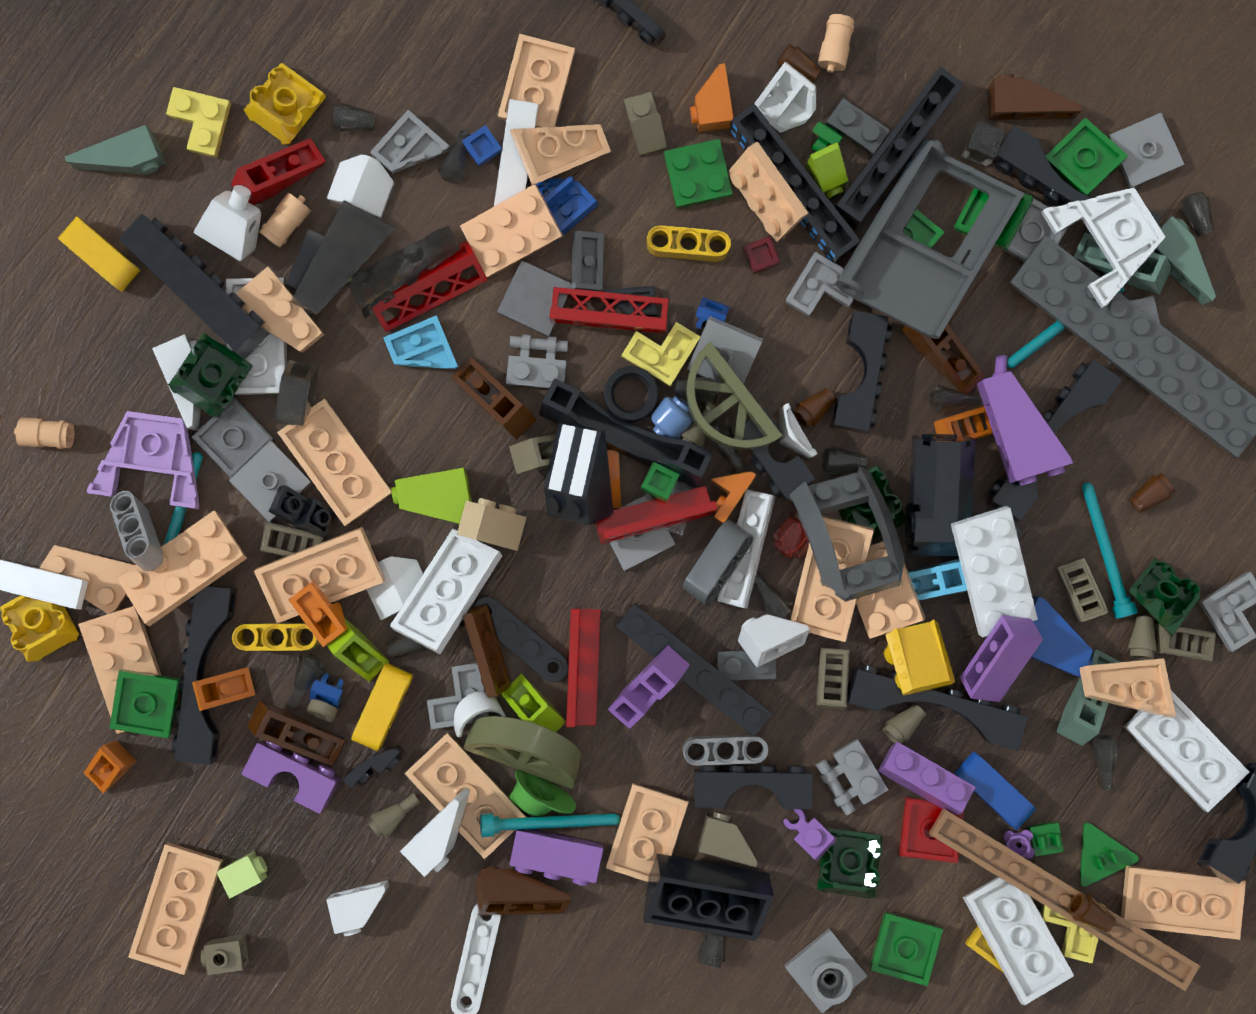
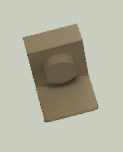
[624,92,667,157]

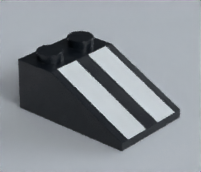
[544,422,613,525]

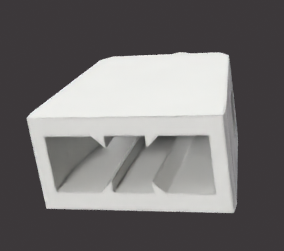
[194,185,261,261]

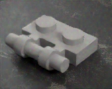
[506,334,568,389]
[816,739,888,815]

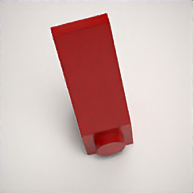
[231,138,326,205]

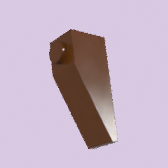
[988,74,1082,120]
[902,324,985,395]
[451,357,537,440]
[247,700,345,766]
[475,866,571,915]

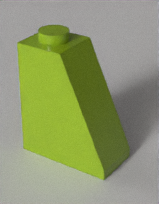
[391,468,472,524]

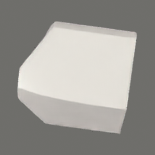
[755,62,816,133]
[327,154,394,218]
[779,403,817,459]
[366,556,424,620]

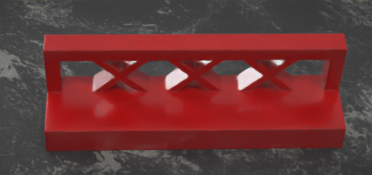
[365,241,488,332]
[549,287,669,334]
[595,486,717,545]
[566,608,601,727]

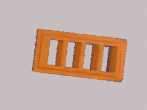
[934,406,993,441]

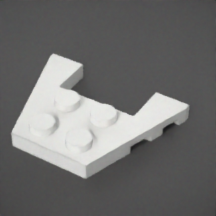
[1041,188,1165,308]

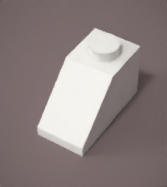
[738,614,810,667]
[326,880,389,936]

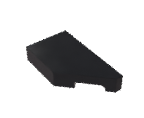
[602,286,657,317]

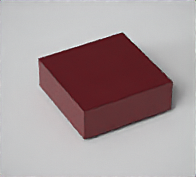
[743,236,781,274]

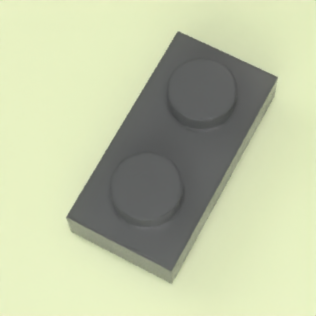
[826,98,890,156]
[572,230,604,291]
[717,650,776,681]

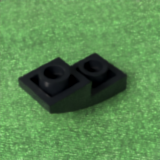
[285,229,335,298]
[268,485,336,538]
[343,745,403,788]

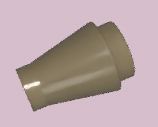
[1127,616,1157,660]
[883,703,926,744]

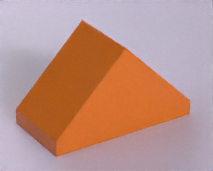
[84,741,137,794]

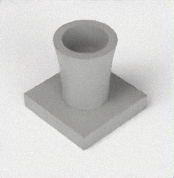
[784,928,867,1013]

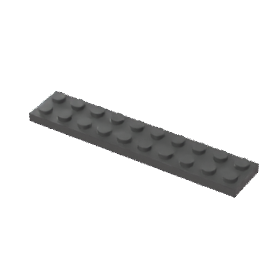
[1008,236,1256,458]

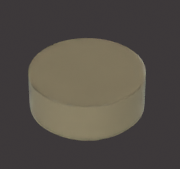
[307,699,338,722]

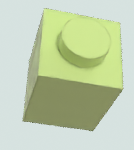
[216,851,267,899]

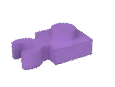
[783,809,837,861]

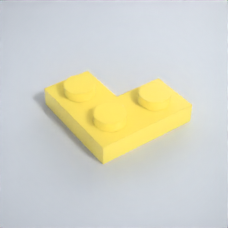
[166,87,231,158]
[621,322,701,387]
[1040,903,1106,964]

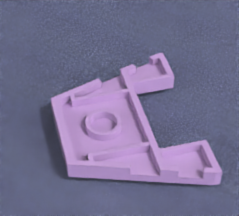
[86,411,200,509]

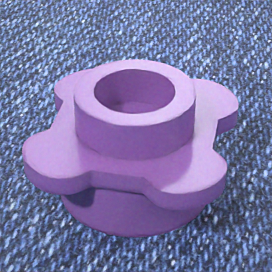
[1003,829,1035,859]

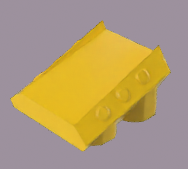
[244,63,326,144]
[0,595,79,662]
[884,619,955,696]

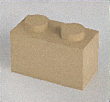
[457,498,527,551]

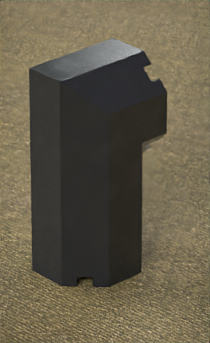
[905,434,976,556]

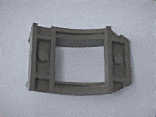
[789,466,904,602]

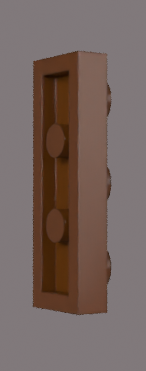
[463,604,511,698]

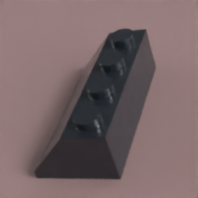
[643,853,774,941]

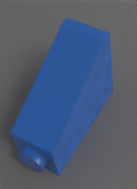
[1031,596,1093,678]

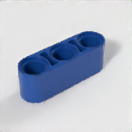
[954,751,1036,831]

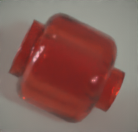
[773,516,809,560]

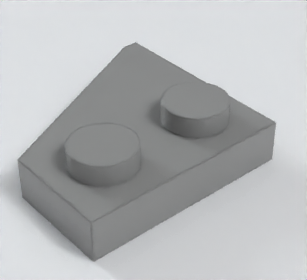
[370,110,451,174]

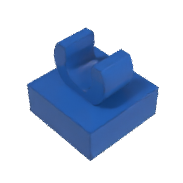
[462,125,502,167]
[695,297,730,329]
[310,673,343,710]

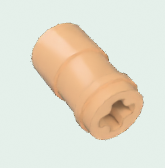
[818,14,855,73]
[259,193,311,248]
[14,417,75,449]

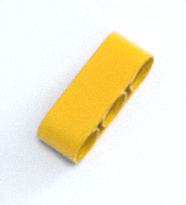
[58,216,141,292]
[647,225,731,262]
[232,623,320,651]
[351,663,413,752]

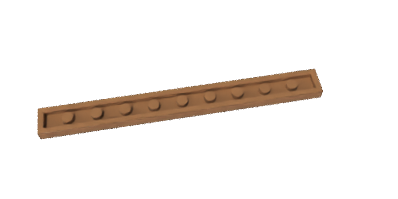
[929,808,1200,991]

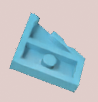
[383,315,459,370]

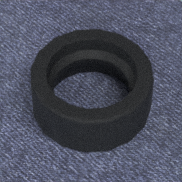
[604,366,658,422]

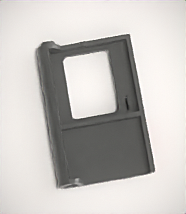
[835,138,1024,339]

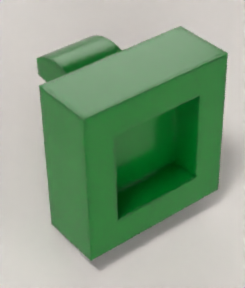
[812,121,844,152]
[640,462,680,502]
[1027,821,1064,857]

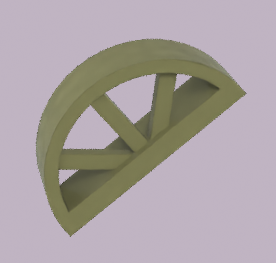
[686,341,783,450]
[463,716,582,789]

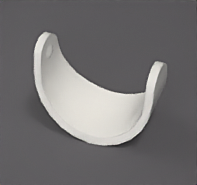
[454,691,506,737]

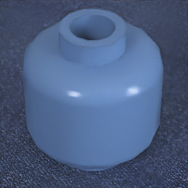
[651,395,694,439]

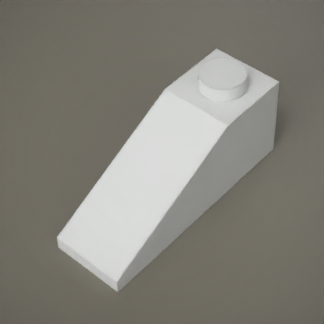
[152,334,201,431]
[400,787,470,877]

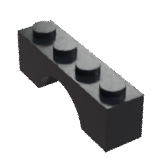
[831,311,892,433]
[1197,763,1256,884]
[693,764,813,809]

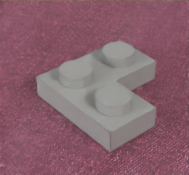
[785,252,854,317]
[1198,572,1256,652]
[427,663,489,729]

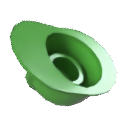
[509,769,576,816]

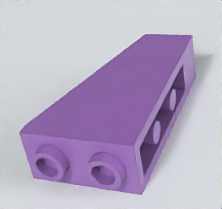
[977,371,1072,486]

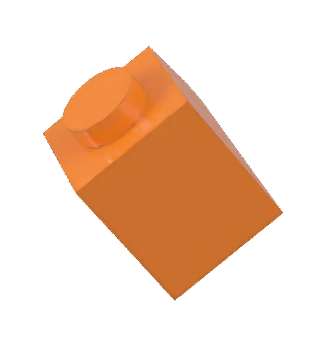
[690,63,733,133]

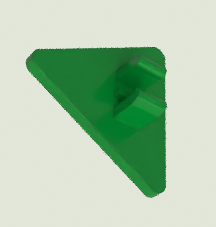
[1079,822,1139,887]

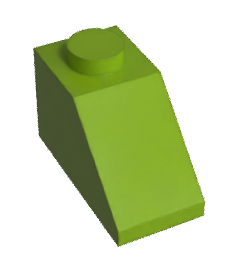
[805,142,848,200]
[327,618,389,682]
[501,673,566,732]

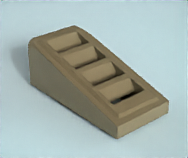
[259,521,324,556]
[1056,558,1108,622]
[1154,623,1216,661]
[816,648,850,711]

